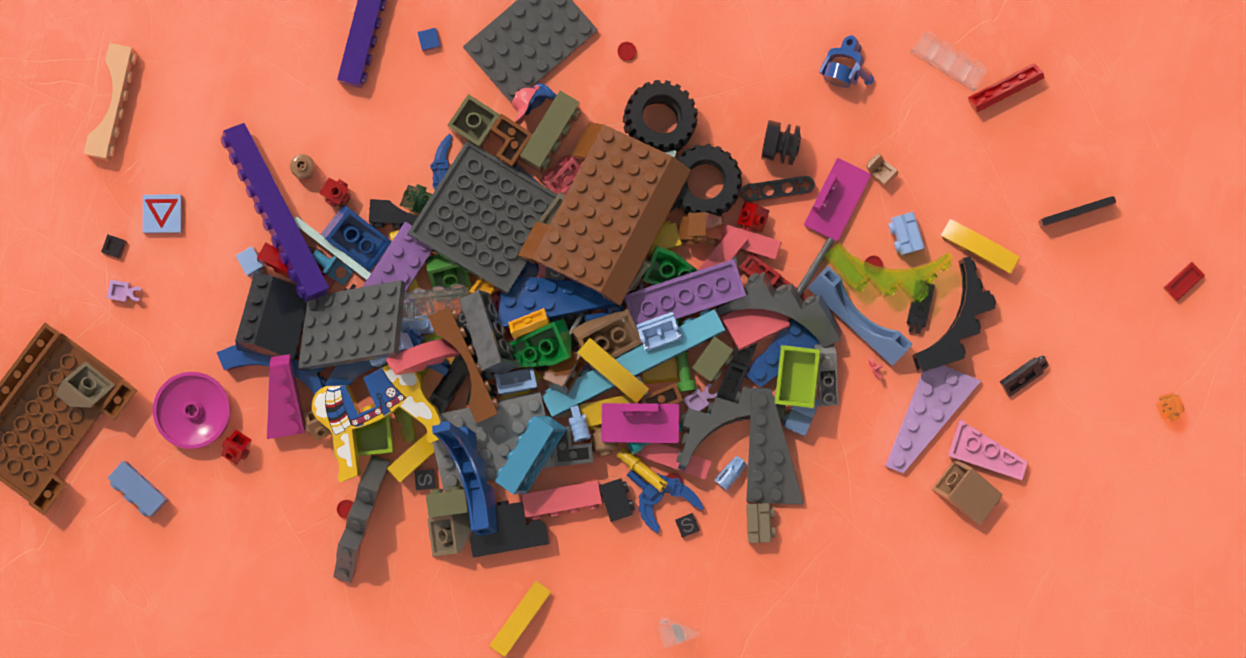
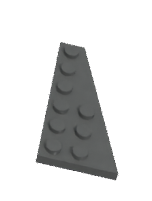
[746,388,804,504]

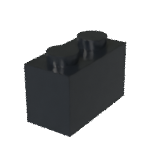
[599,478,635,522]

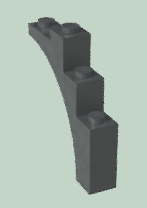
[716,272,842,348]
[676,386,786,471]
[333,455,390,583]

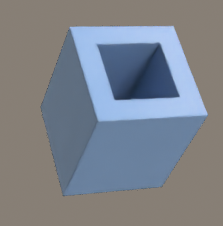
[235,246,266,277]

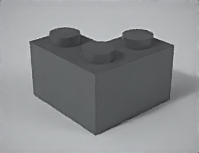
[553,426,594,467]

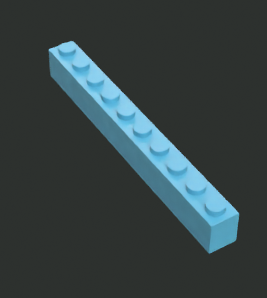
[542,308,726,418]

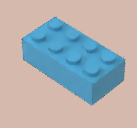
[495,416,567,495]

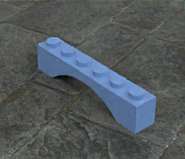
[808,266,913,366]

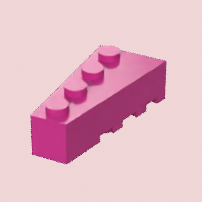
[267,354,306,439]

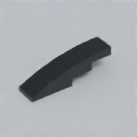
[716,343,757,403]

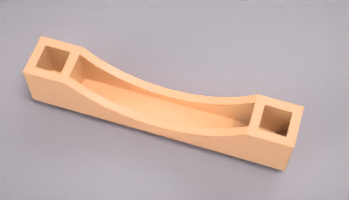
[83,43,137,161]

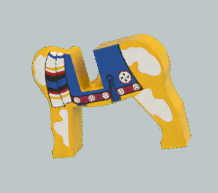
[312,364,443,483]

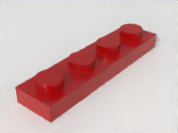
[967,63,1045,113]

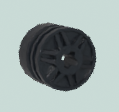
[761,120,801,166]

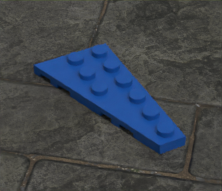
[498,276,617,328]

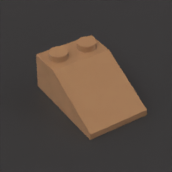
[571,309,642,369]

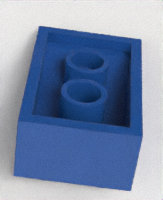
[321,204,392,272]

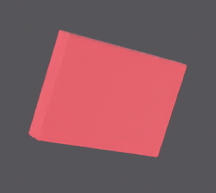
[721,309,790,351]

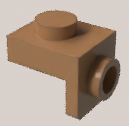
[866,153,899,187]

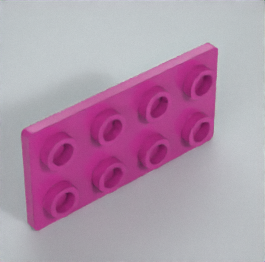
[804,158,871,242]
[601,403,679,443]

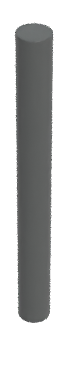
[796,238,835,297]

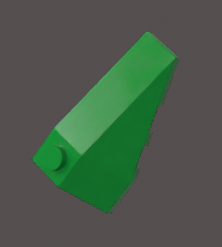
[642,245,699,285]
[508,319,571,368]

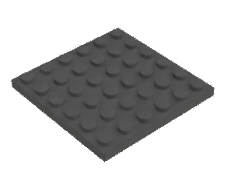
[407,140,558,295]

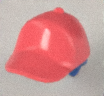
[512,83,557,125]

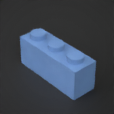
[108,461,169,517]

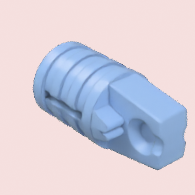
[568,405,591,442]
[714,456,747,491]

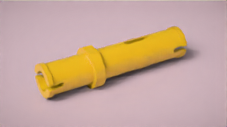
[616,447,668,492]

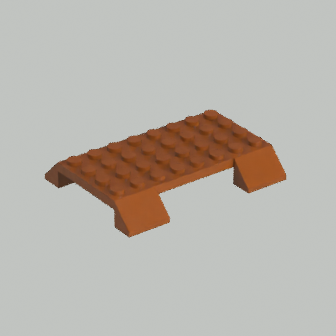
[518,122,691,306]
[0,322,138,516]

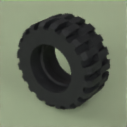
[623,80,698,153]
[675,144,742,216]

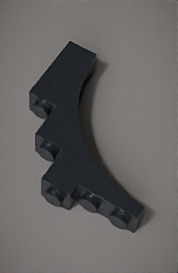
[912,256,996,374]

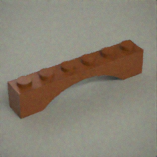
[428,307,500,423]

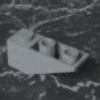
[815,343,839,406]

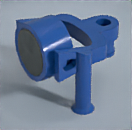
[819,35,874,88]

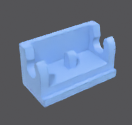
[636,312,683,352]
[495,368,537,396]

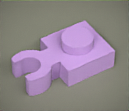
[107,280,143,302]
[683,383,718,411]

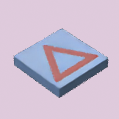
[142,194,182,233]

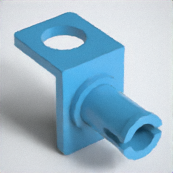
[313,250,354,285]

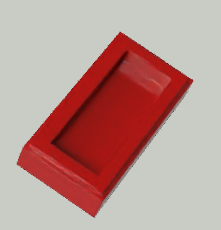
[1163,262,1205,302]

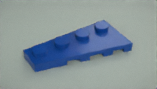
[745,318,820,388]

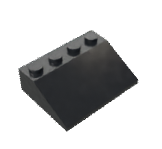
[235,272,307,361]

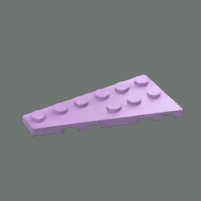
[885,366,981,473]

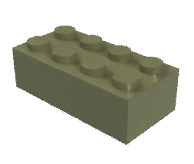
[520,90,582,173]

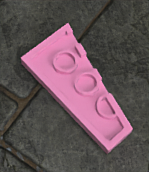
[947,419,1028,480]

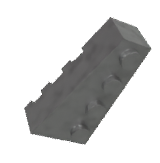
[460,290,521,374]

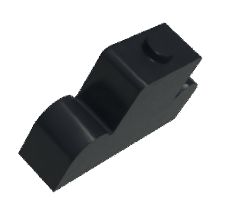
[470,500,550,558]

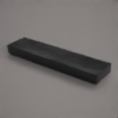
[1038,196,1117,228]

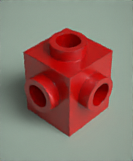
[319,177,351,208]
[737,202,770,233]
[221,430,252,465]

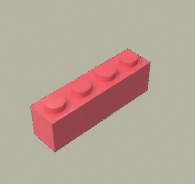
[521,481,602,520]

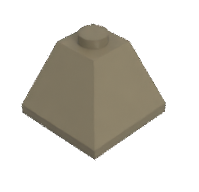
[55,361,115,408]
[427,512,472,557]

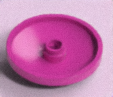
[153,372,231,449]

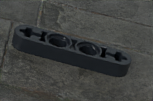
[741,176,815,202]

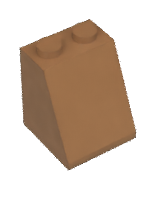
[932,459,1003,525]

